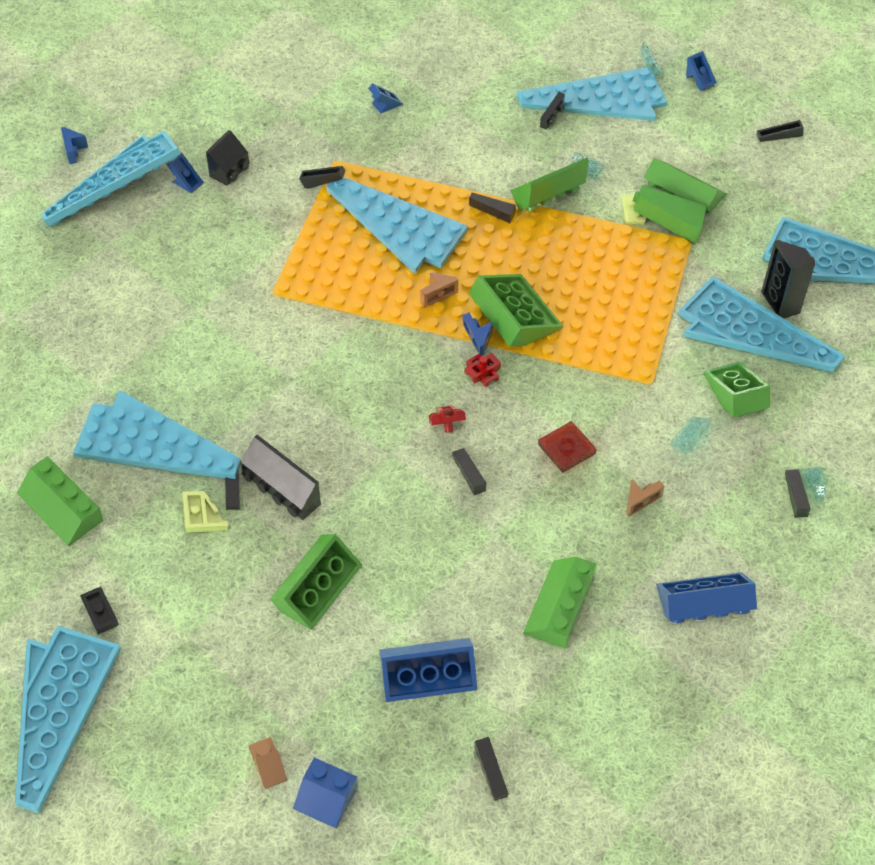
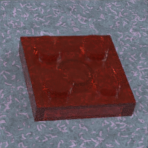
[538,421,597,473]

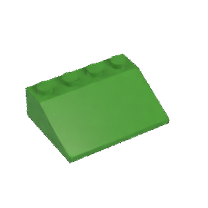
[468,274,563,347]

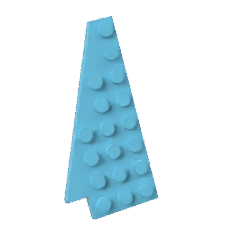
[516,67,667,121]
[41,131,181,226]
[327,177,468,274]
[763,217,875,284]
[678,276,845,372]
[73,391,241,479]
[15,626,121,814]

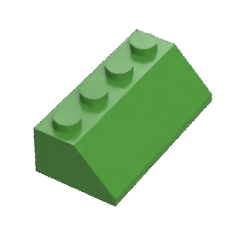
[510,157,589,212]
[644,158,727,212]
[17,456,104,546]
[270,534,362,630]
[523,557,597,649]

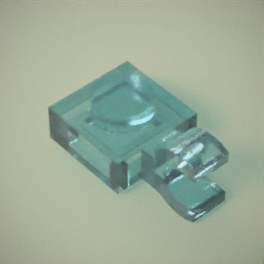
[571,152,605,180]
[800,467,827,502]

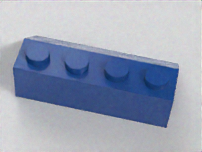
[656,572,757,623]
[379,638,478,702]

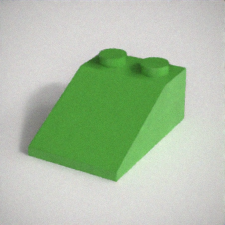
[704,362,770,417]

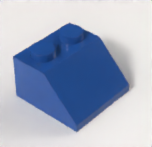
[293,757,358,828]

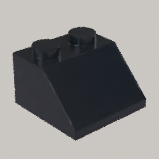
[206,130,250,186]

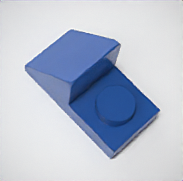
[686,51,717,91]
[368,83,403,114]
[61,127,88,164]
[166,152,204,193]
[462,312,493,356]

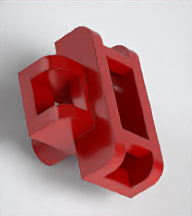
[464,353,501,387]
[429,405,466,433]

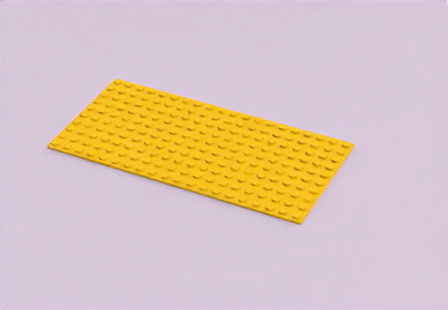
[273,161,692,385]

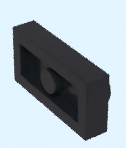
[540,92,566,129]
[80,586,119,634]

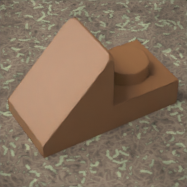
[420,272,458,308]
[626,479,665,516]
[248,737,287,789]

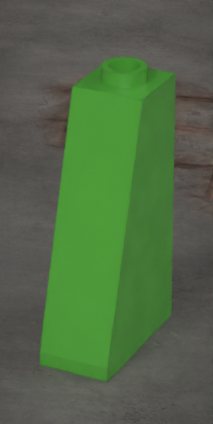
[632,185,706,243]

